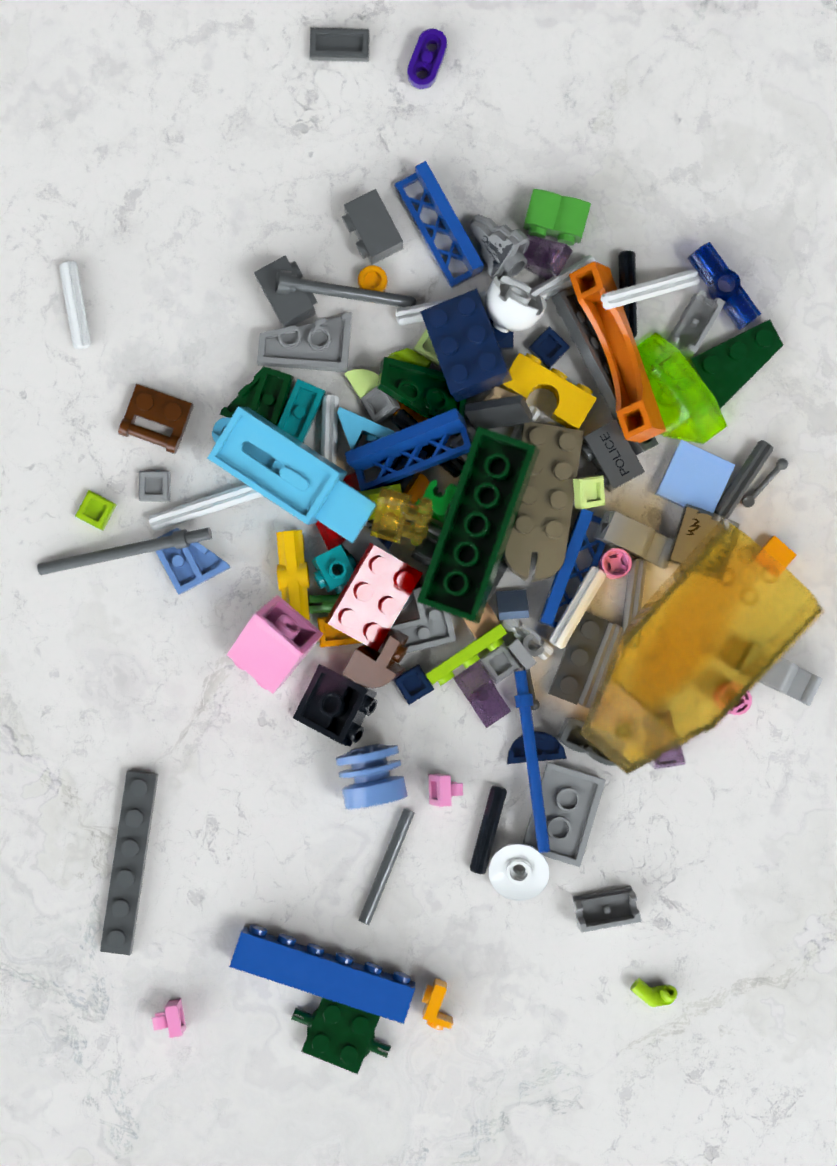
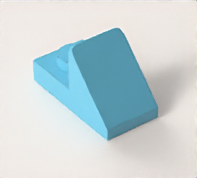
[337,407,395,450]

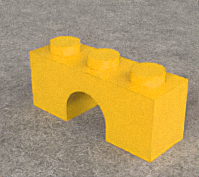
[500,353,597,430]

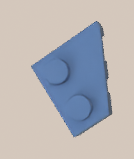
[156,528,231,595]

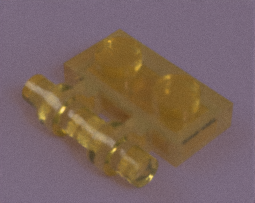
[370,488,433,546]

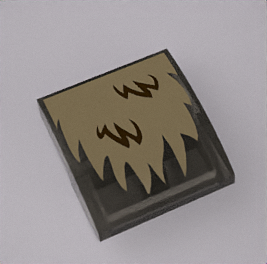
[666,504,740,581]

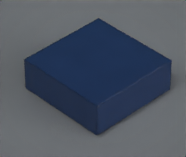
[528,326,570,369]
[394,664,434,705]

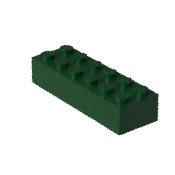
[417,427,540,623]

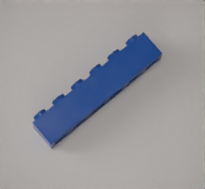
[230,925,415,1024]

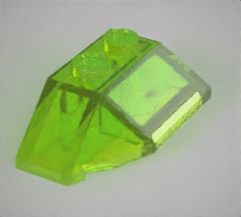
[637,332,727,445]

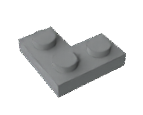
[392,587,457,653]

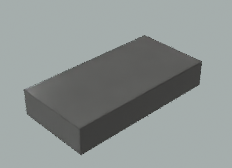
[310,28,370,62]
[465,395,532,431]

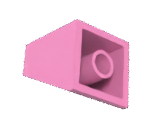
[227,595,323,694]

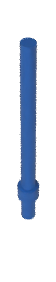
[514,670,550,853]

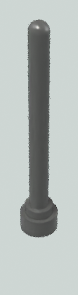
[275,269,416,307]

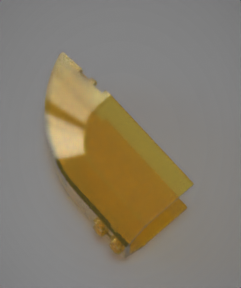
[580,517,824,774]

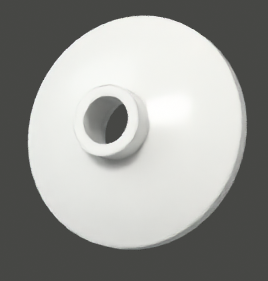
[489,843,549,901]

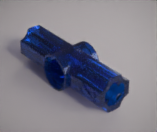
[687,242,761,330]

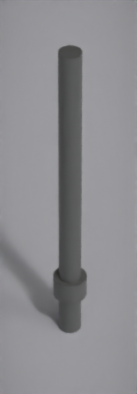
[37,527,212,575]

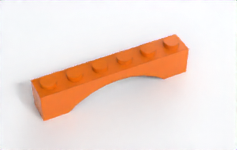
[569,261,666,443]

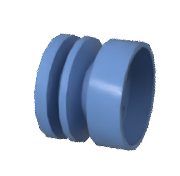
[336,744,408,809]

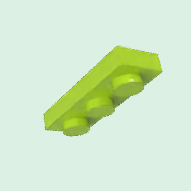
[425,623,507,686]

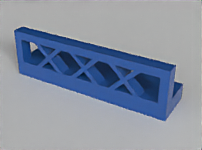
[395,161,484,289]
[345,408,472,491]
[538,509,606,628]

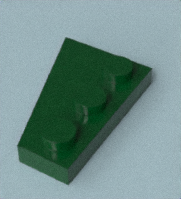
[689,319,783,413]
[377,357,467,437]

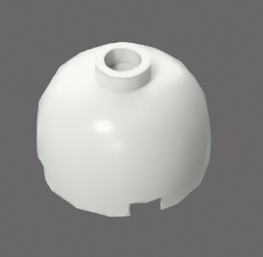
[485,276,547,333]

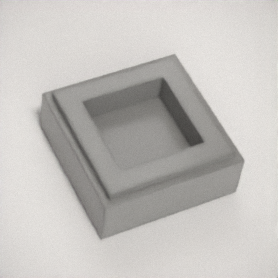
[360,386,401,424]
[139,471,171,502]
[479,643,521,684]

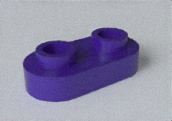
[407,29,447,89]

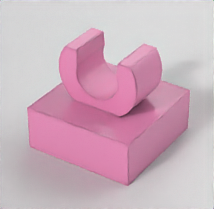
[428,773,463,807]
[152,998,186,1038]

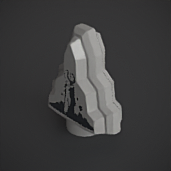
[470,215,530,281]

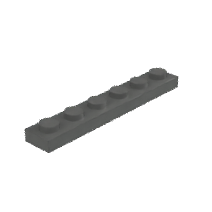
[551,288,659,455]
[100,770,158,956]

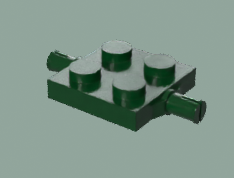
[291,997,391,1074]

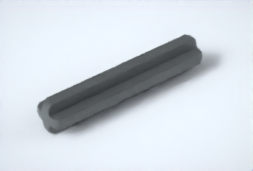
[714,440,773,519]

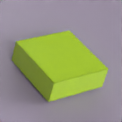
[75,490,117,531]

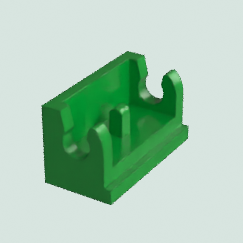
[416,480,457,523]

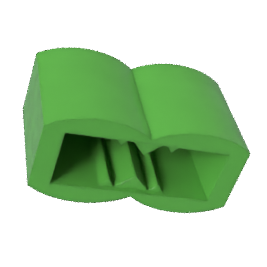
[523,189,591,246]

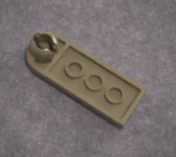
[504,422,584,582]

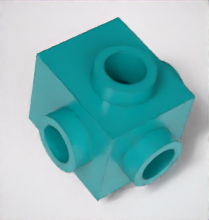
[312,545,357,594]

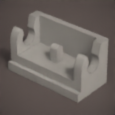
[664,290,725,359]
[573,886,641,933]

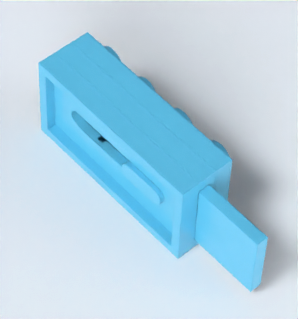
[207,406,378,543]

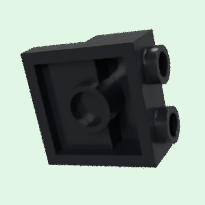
[293,664,377,747]

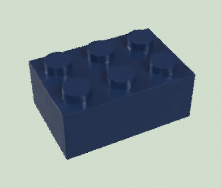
[420,288,513,402]

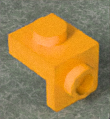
[421,978,453,1030]

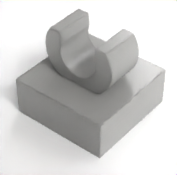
[507,634,544,670]

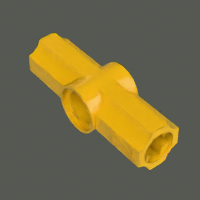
[276,530,310,620]

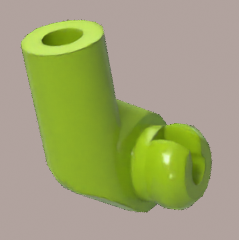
[388,348,432,368]
[630,978,677,1007]

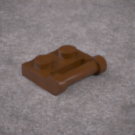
[118,384,194,454]

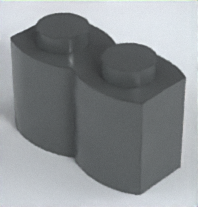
[557,718,624,766]

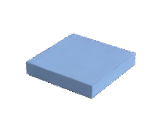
[655,440,735,516]

